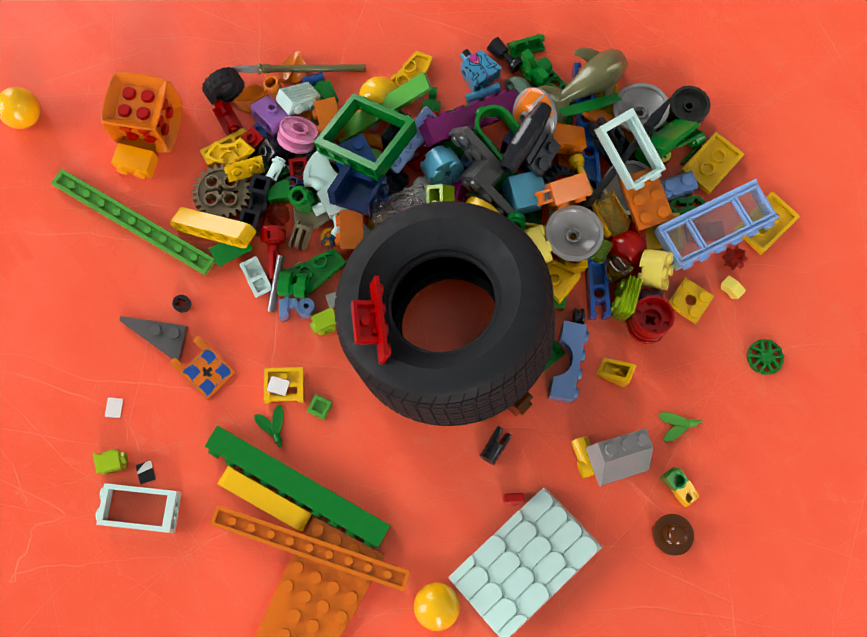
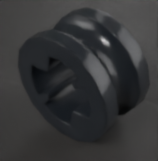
[172,295,191,313]
[573,308,585,324]

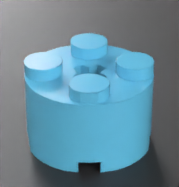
[420,145,464,185]

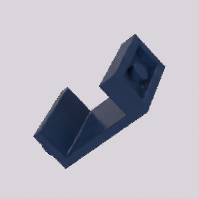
[327,164,389,216]

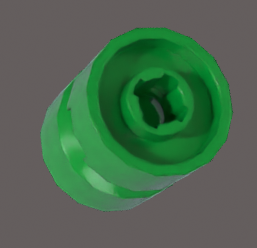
[277,271,310,299]

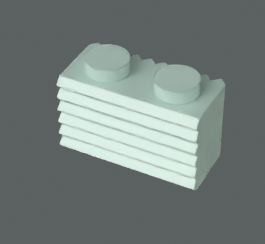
[276,82,321,116]

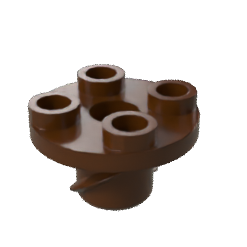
[652,514,694,556]

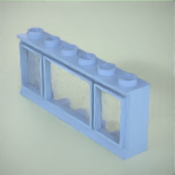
[653,179,780,271]

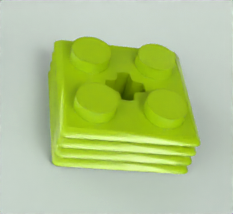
[610,275,643,322]

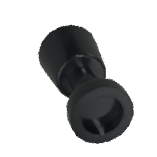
[487,37,523,74]

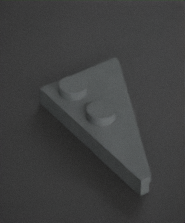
[119,316,188,362]

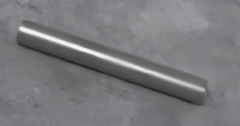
[267,255,285,312]

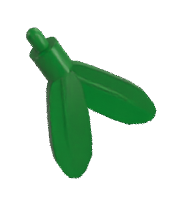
[254,405,284,448]

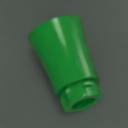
[288,186,317,214]

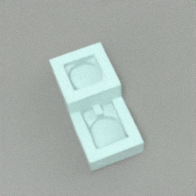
[239,256,272,298]

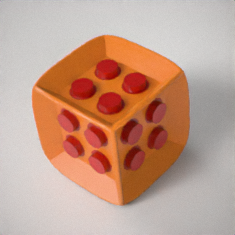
[101,72,182,153]

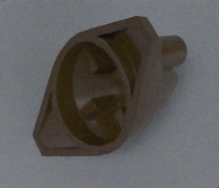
[605,254,635,284]

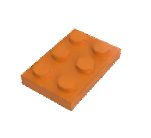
[618,168,674,232]

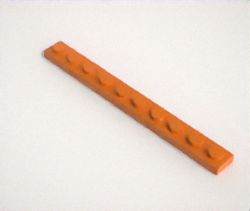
[209,505,411,592]

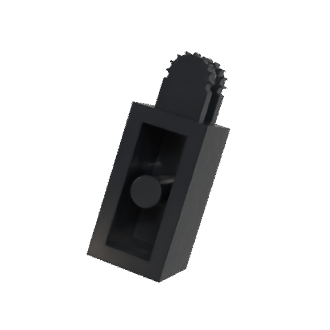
[587,117,632,167]

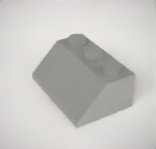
[586,428,653,486]

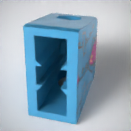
[460,49,502,92]

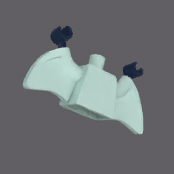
[289,150,370,249]

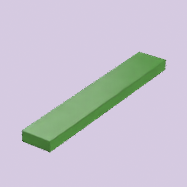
[338,72,432,143]

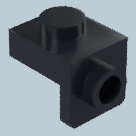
[257,138,291,164]

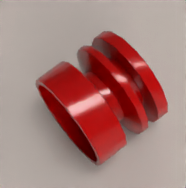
[627,296,675,344]

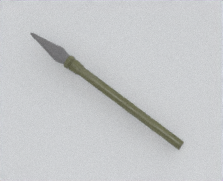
[231,63,366,74]

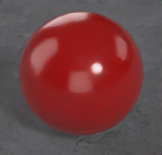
[606,230,647,271]

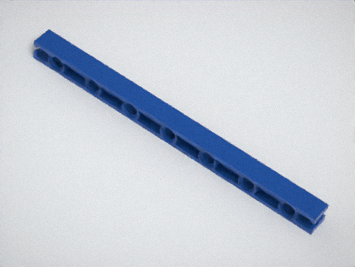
[572,62,611,320]

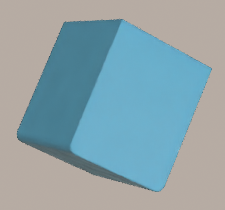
[501,171,548,214]

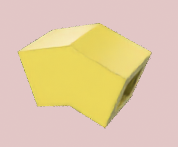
[721,276,746,299]

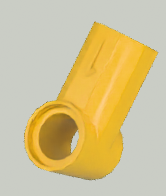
[571,436,595,479]

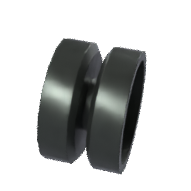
[666,86,711,130]

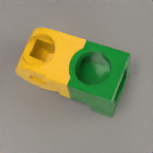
[659,467,699,507]

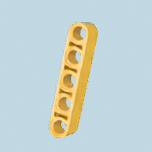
[170,207,256,248]
[217,466,312,532]

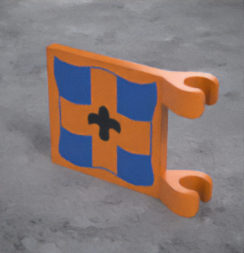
[170,336,236,400]

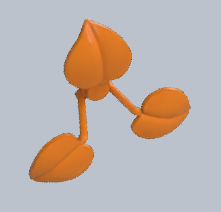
[233,51,312,122]

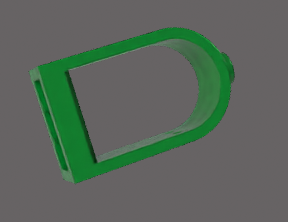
[474,105,520,172]

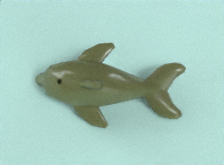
[537,47,628,124]

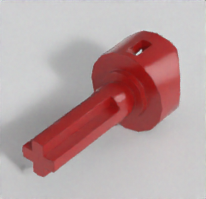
[260,225,286,280]

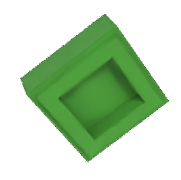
[307,394,333,420]

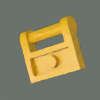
[264,367,305,404]

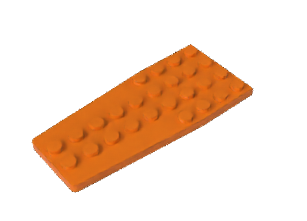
[255,516,385,637]

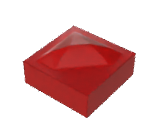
[502,493,525,506]

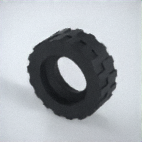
[202,67,245,106]

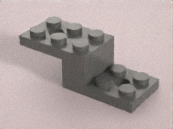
[448,126,515,217]

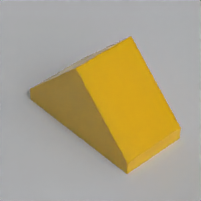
[596,358,637,388]

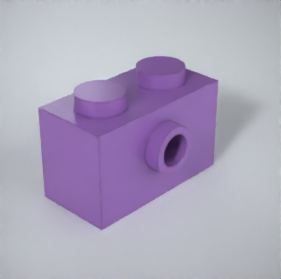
[251,95,291,138]

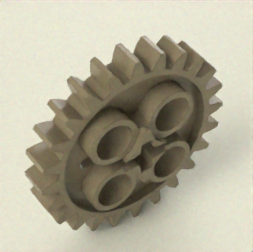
[191,164,250,219]

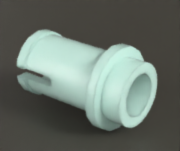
[265,156,286,181]

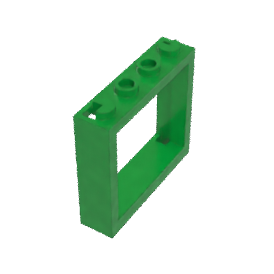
[314,93,418,182]

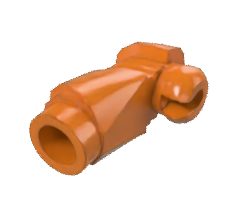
[358,129,383,149]

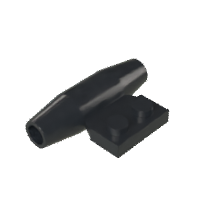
[500,101,561,177]

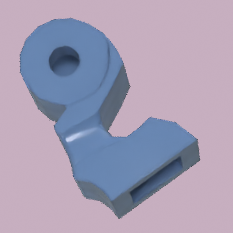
[279,296,316,322]

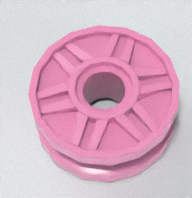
[277,116,318,154]

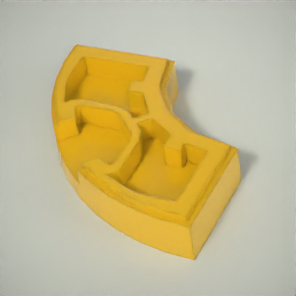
[205,138,255,164]

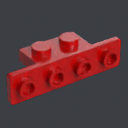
[351,276,391,364]

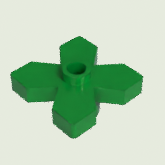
[519,49,552,87]

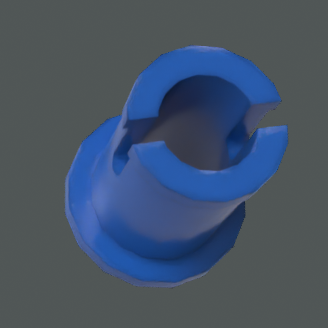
[301,72,325,87]

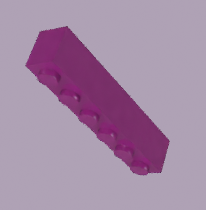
[419,89,518,148]

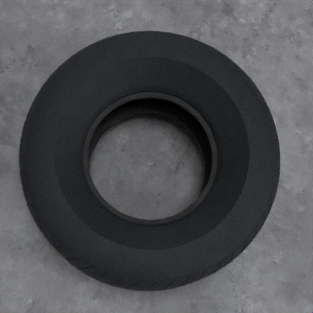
[334,201,555,426]

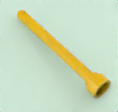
[568,153,611,238]

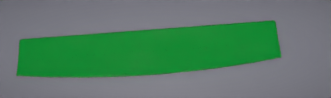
[558,93,622,116]

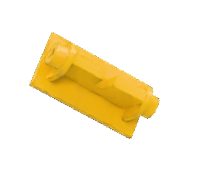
[224,155,265,183]

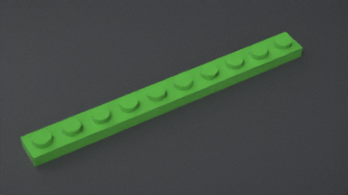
[51,169,216,276]

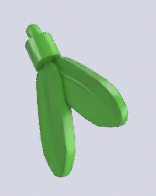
[658,412,702,442]

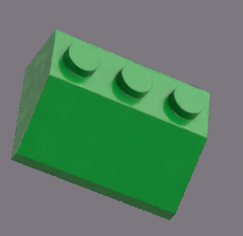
[633,118,700,168]

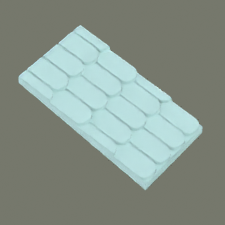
[448,487,603,637]

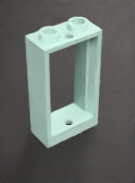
[594,108,666,191]
[96,483,182,533]

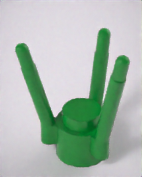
[677,130,706,165]

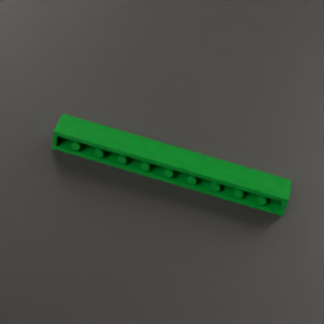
[204,426,391,549]

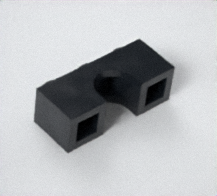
[238,173,274,237]

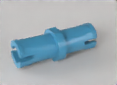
[465,82,502,106]

